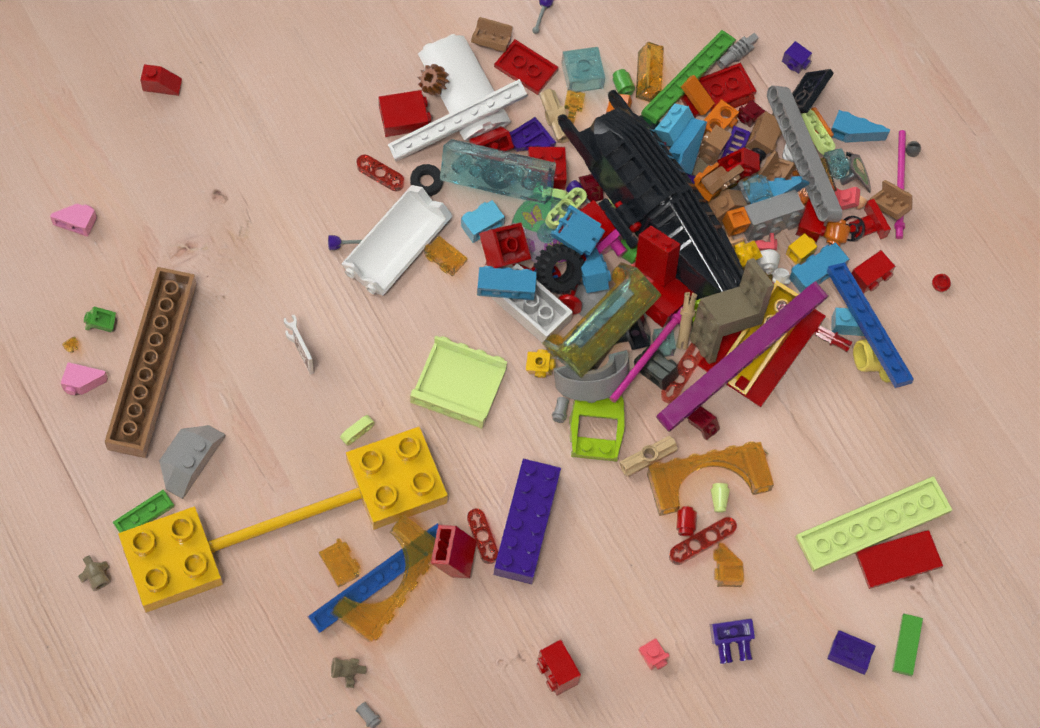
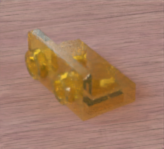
[424,236,468,276]
[319,538,361,588]

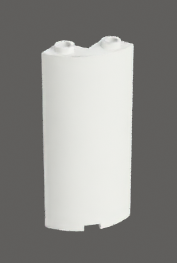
[418,34,511,141]
[341,185,453,296]

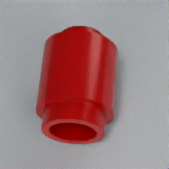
[676,506,697,537]

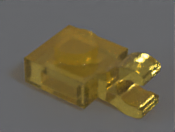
[564,90,585,124]

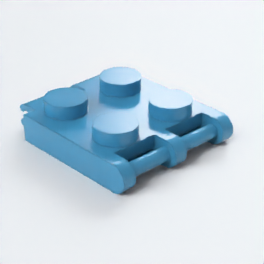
[550,205,605,256]

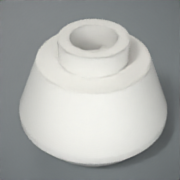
[756,249,780,273]

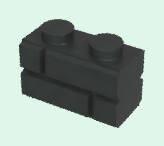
[634,346,679,390]

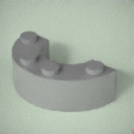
[553,350,630,403]

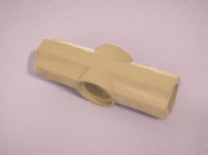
[540,88,569,144]
[619,435,678,477]

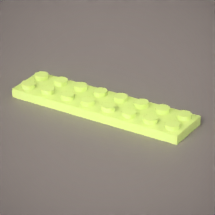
[795,476,952,572]

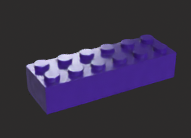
[493,458,561,585]

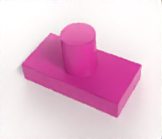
[595,229,627,257]

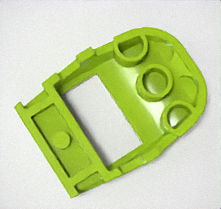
[569,395,625,462]

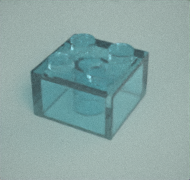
[561,47,605,94]

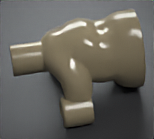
[78,555,111,591]
[331,657,366,688]

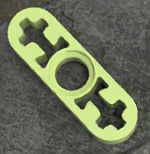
[801,109,835,156]
[545,187,587,229]

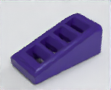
[721,126,751,158]

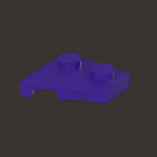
[510,117,556,152]

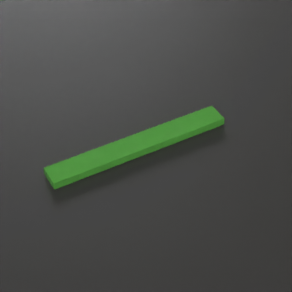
[641,30,736,124]

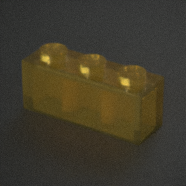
[636,42,664,102]

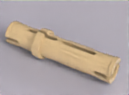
[676,292,697,349]

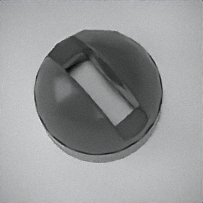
[905,141,921,157]

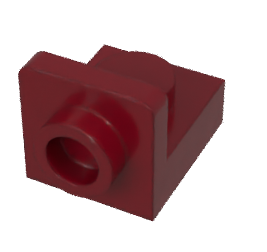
[738,100,765,127]
[579,174,604,202]
[687,406,720,440]

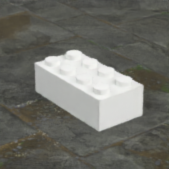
[491,263,573,346]

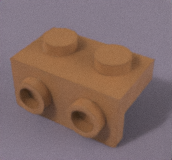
[471,17,513,52]
[756,151,796,181]
[701,164,744,195]
[870,180,912,220]

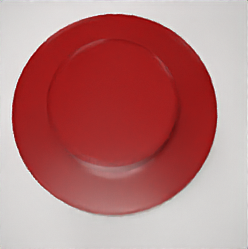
[932,274,951,292]

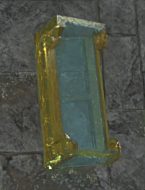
[541,262,661,378]

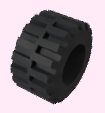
[533,243,585,294]

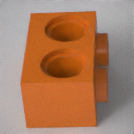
[703,100,739,137]

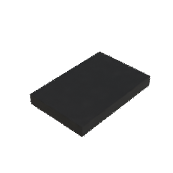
[792,69,834,113]

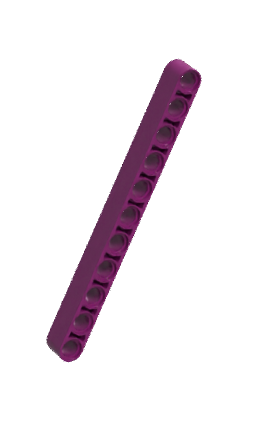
[656,281,828,432]

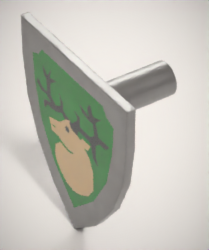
[840,154,871,193]

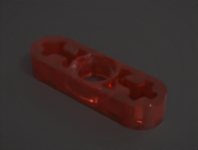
[356,154,404,192]
[467,508,498,564]

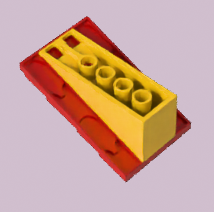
[697,280,826,407]

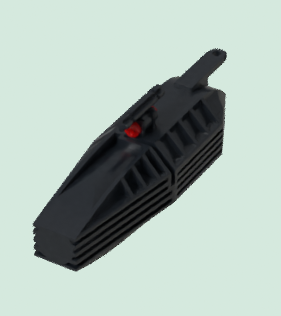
[557,90,744,300]

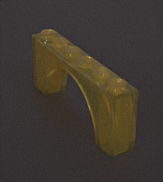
[647,441,774,516]
[330,515,436,642]

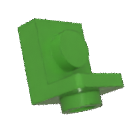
[84,306,116,332]

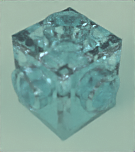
[822,148,850,180]

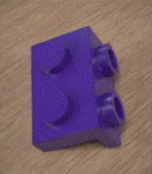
[827,631,876,675]

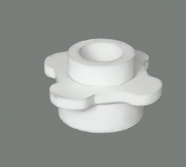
[771,268,790,284]

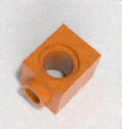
[722,207,751,237]

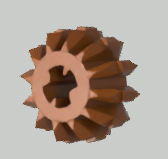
[417,64,449,95]

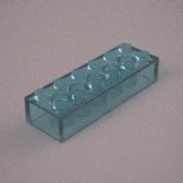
[440,139,556,205]

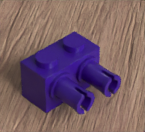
[709,619,755,664]

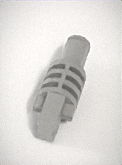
[717,33,759,69]

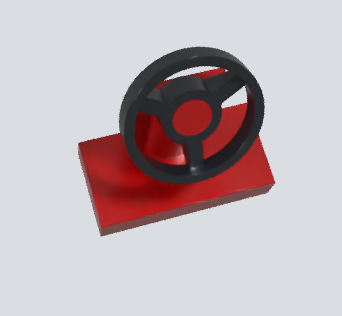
[844,199,891,242]

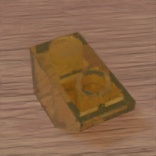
[713,543,744,587]

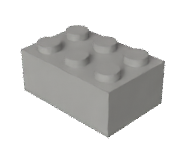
[743,190,804,242]

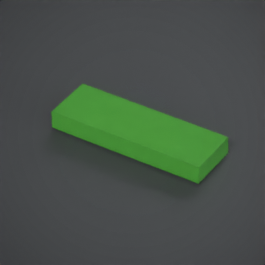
[113,490,175,533]
[892,613,923,677]

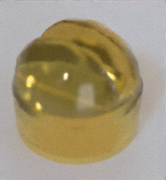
[62,336,79,353]

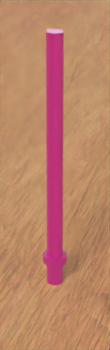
[894,130,906,239]
[609,307,683,403]

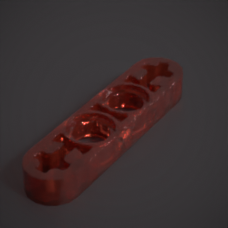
[660,343,702,403]
[669,517,737,565]

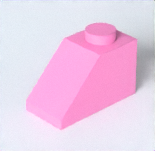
[50,204,97,237]
[61,362,108,395]

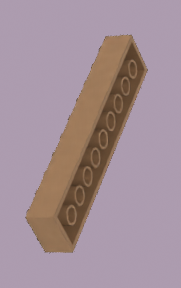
[105,267,197,458]

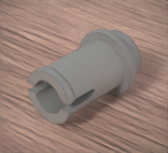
[552,397,569,423]
[355,702,381,728]

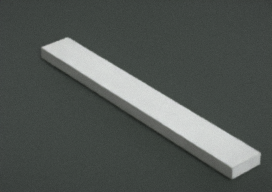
[388,79,528,162]

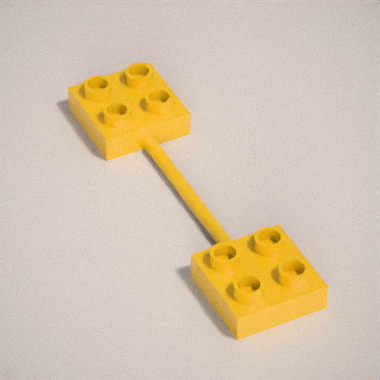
[118,426,448,613]

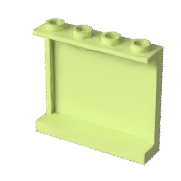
[410,336,507,429]

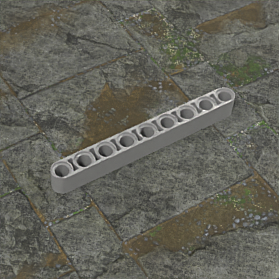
[767,85,842,222]

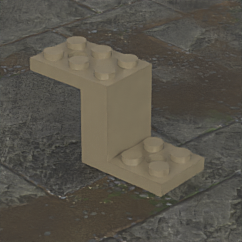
[690,258,774,364]

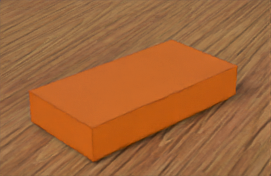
[681,75,715,115]

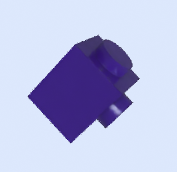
[782,41,812,74]

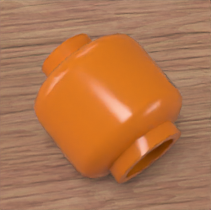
[823,219,850,247]

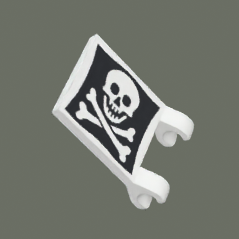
[284,315,314,375]

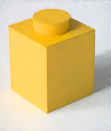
[786,234,817,265]

